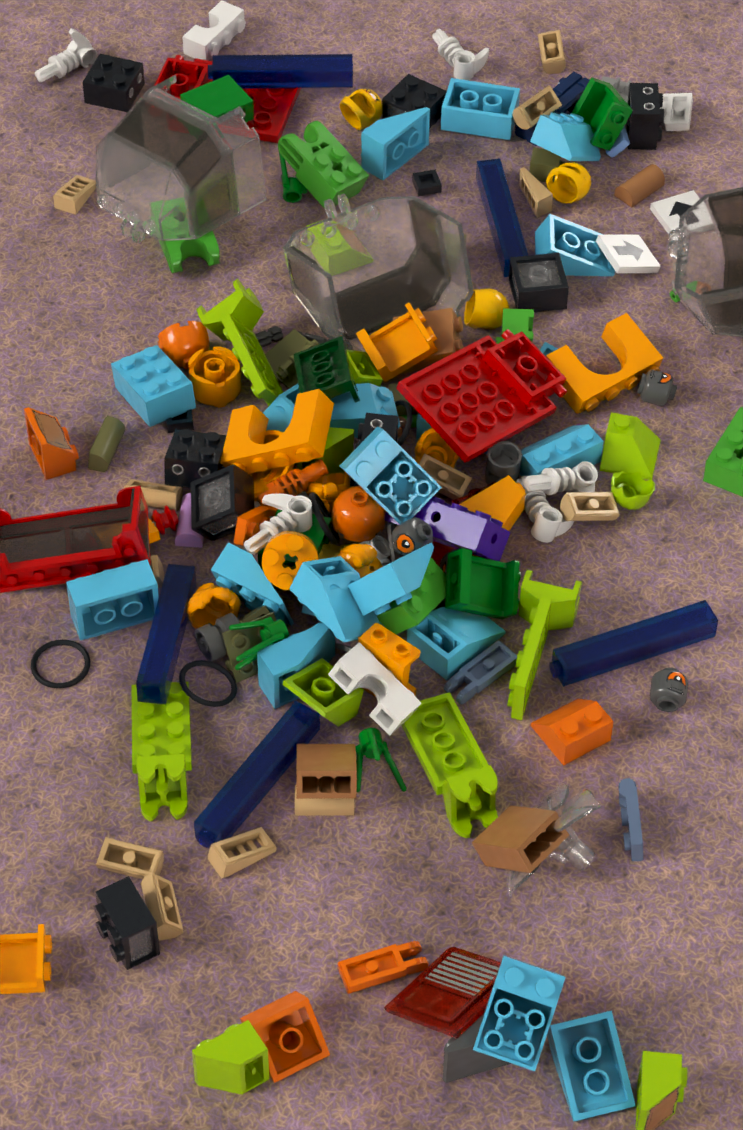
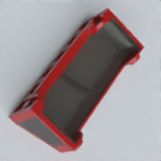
[0,486,151,593]

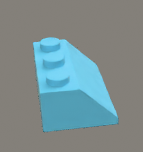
[530,112,601,161]
[520,424,604,476]

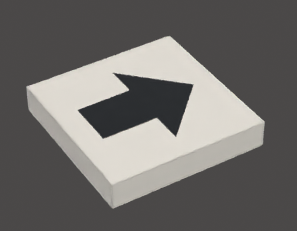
[650,190,717,240]
[595,235,661,273]

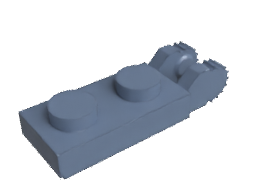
[443,640,517,705]
[618,778,644,861]

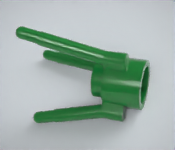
[279,153,307,203]
[229,617,289,670]
[356,728,407,792]

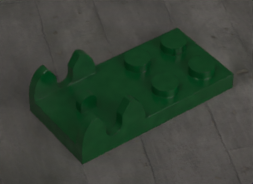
[293,336,360,403]

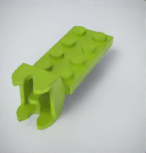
[197,279,283,406]
[507,569,582,720]
[131,681,192,821]
[401,692,498,838]

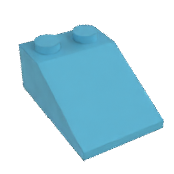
[361,107,430,180]
[535,214,615,276]
[329,383,401,438]
[347,542,434,616]
[547,1011,636,1122]

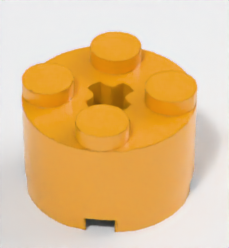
[188,346,241,408]
[262,531,319,590]

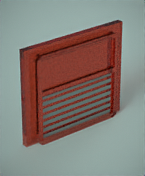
[384,947,501,1039]

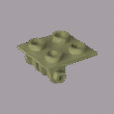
[265,329,319,389]
[222,612,276,683]

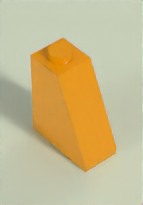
[459,475,526,531]

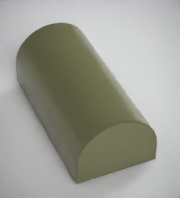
[88,415,125,472]

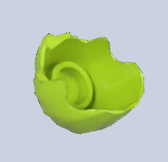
[611,471,655,510]

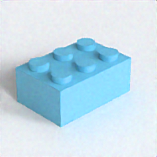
[441,78,520,140]
[111,345,196,427]
[66,559,161,641]

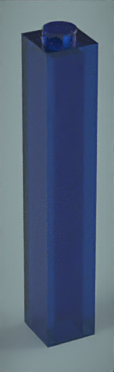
[208,54,353,88]
[476,159,529,277]
[136,564,196,704]
[549,600,718,687]
[194,701,320,848]

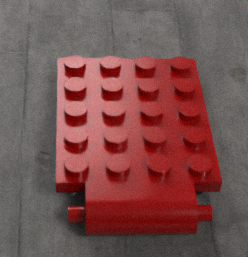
[148,55,303,143]
[396,329,567,463]

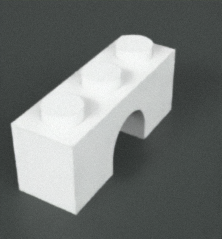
[183,0,246,61]
[328,642,421,735]

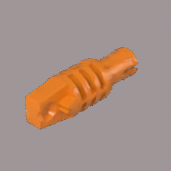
[257,459,329,506]

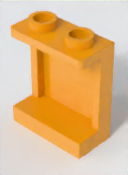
[355,303,438,382]
[358,623,421,697]
[0,924,52,994]

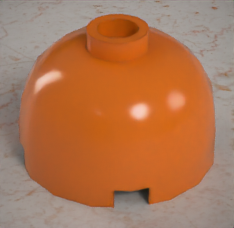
[157,321,210,369]
[331,486,386,542]

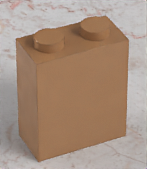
[393,308,463,373]
[296,744,357,799]
[472,805,569,873]

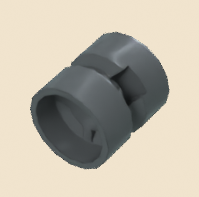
[485,441,522,486]
[195,613,240,662]

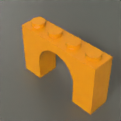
[546,313,663,414]
[220,389,334,474]

